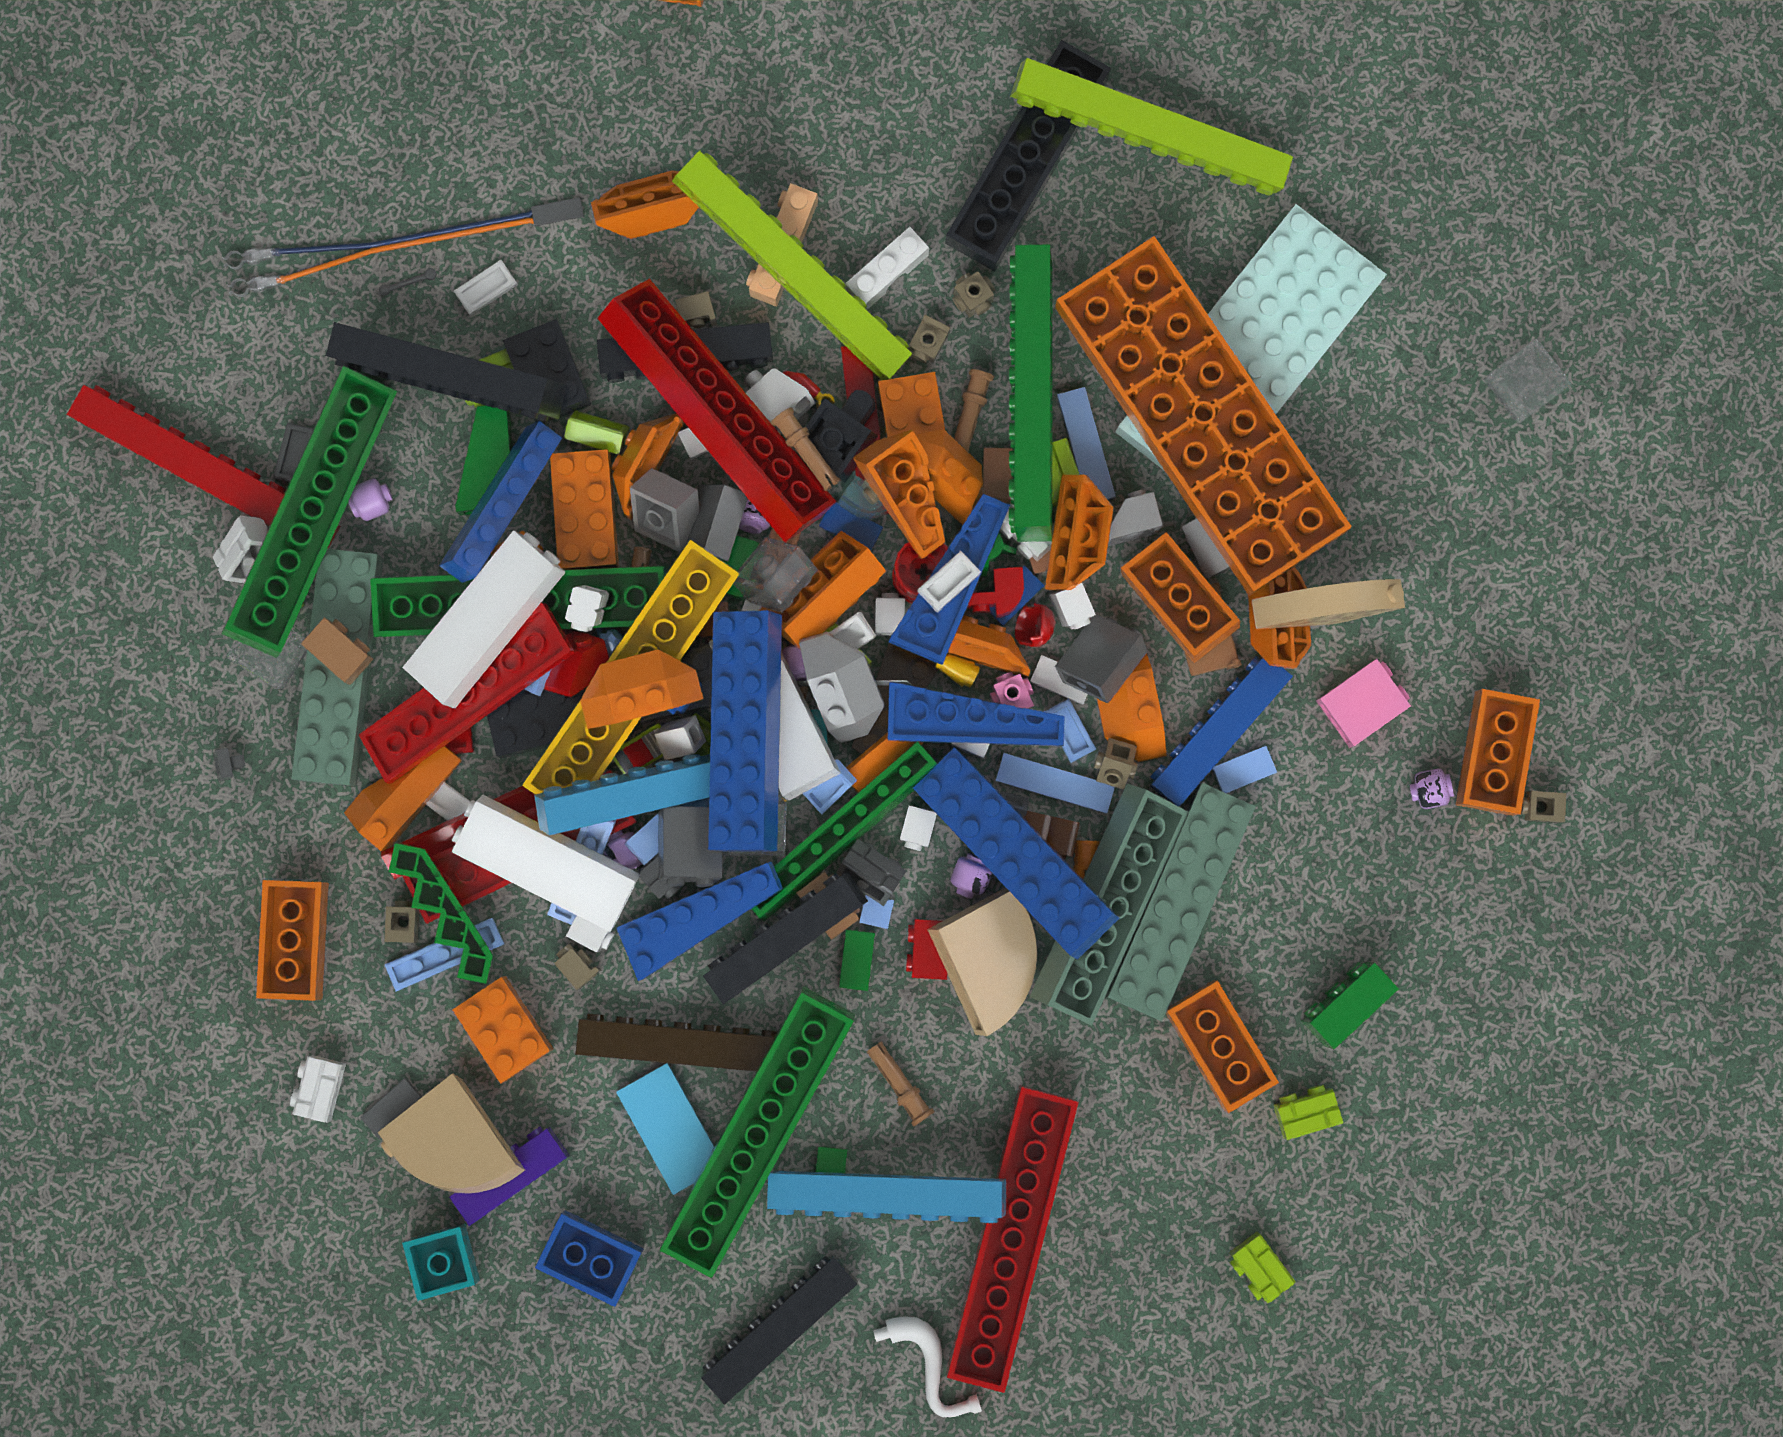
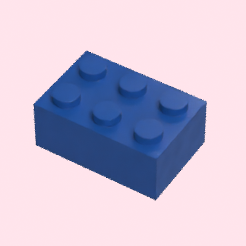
[535,1210,644,1307]

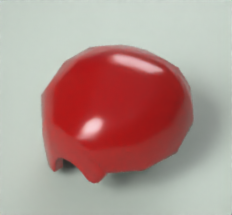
[1015,603,1056,647]

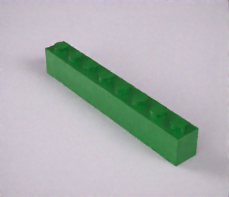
[752,741,937,922]

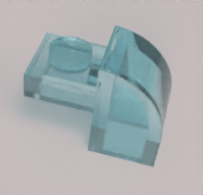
[838,475,888,519]

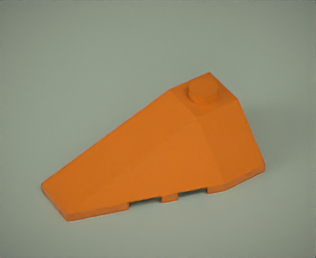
[344,746,462,851]

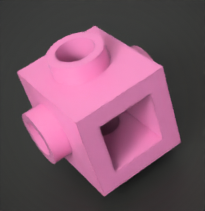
[990,672,1034,709]

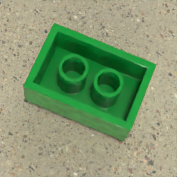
[1301,962,1399,1049]

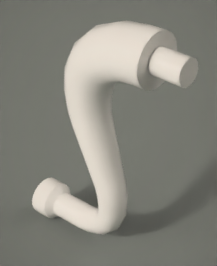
[873,1316,982,1417]

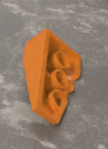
[853,430,945,559]

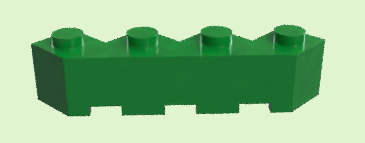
[388,843,493,984]

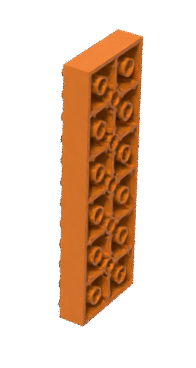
[1055,236,1352,596]

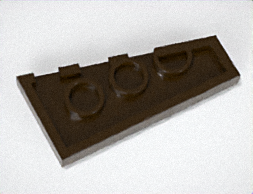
[852,643,939,754]

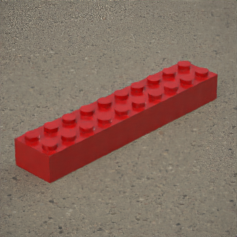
[597,278,837,543]
[946,1085,1079,1393]

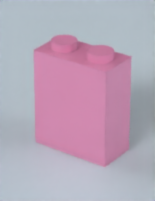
[1316,659,1411,748]

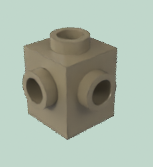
[952,271,995,318]
[1094,738,1138,789]

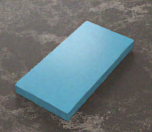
[616,1063,715,1195]

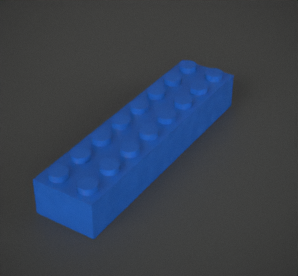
[708,610,782,852]
[913,747,1120,960]

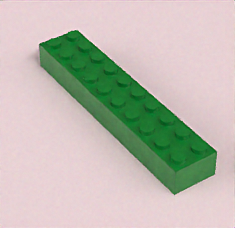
[1009,244,1053,542]
[221,366,397,658]
[370,566,667,637]
[659,986,855,1278]

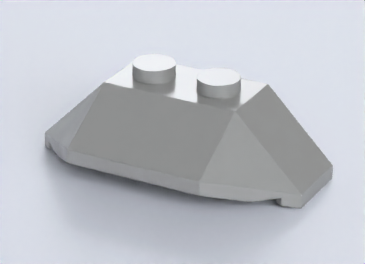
[799,632,884,743]

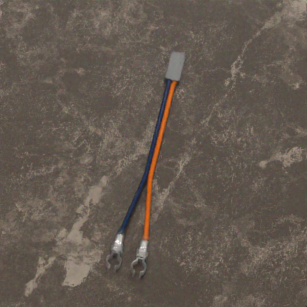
[222,197,584,297]

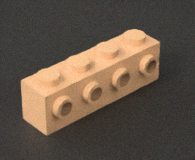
[746,183,818,307]

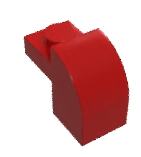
[966,567,1024,619]

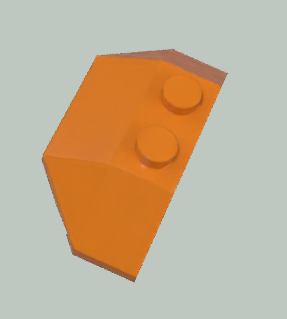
[591,171,699,239]
[611,413,684,520]
[915,429,983,525]
[1045,474,1113,591]
[1248,566,1311,669]
[947,615,1031,678]
[580,649,704,729]
[1096,653,1167,762]

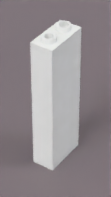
[402,530,566,708]
[709,640,841,800]
[452,795,640,932]

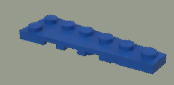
[889,494,1010,665]
[888,682,1065,746]
[617,861,783,981]

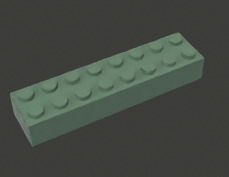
[291,549,384,787]
[1105,783,1256,1022]
[1030,784,1189,1026]

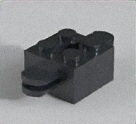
[793,390,878,483]

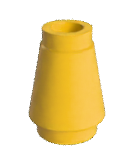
[935,653,980,688]

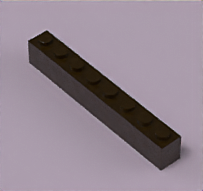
[575,1013,778,1071]

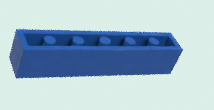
[439,421,562,583]
[1150,655,1293,806]

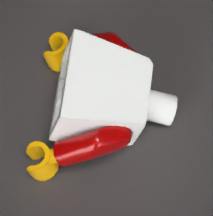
[746,369,835,435]

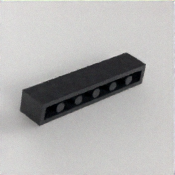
[597,322,773,383]
[703,873,868,1004]
[701,1254,858,1405]

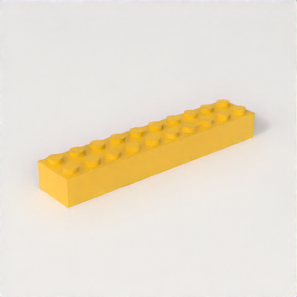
[522,540,740,794]

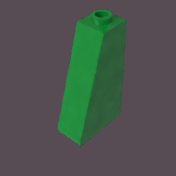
[455,406,513,516]

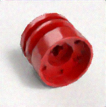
[892,542,948,604]

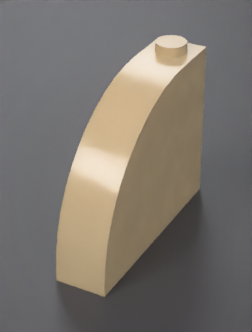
[1252,579,1405,629]
[927,888,1037,1036]
[378,1073,525,1193]

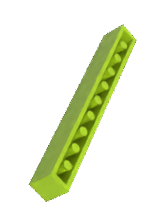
[1010,58,1293,195]
[672,150,912,380]

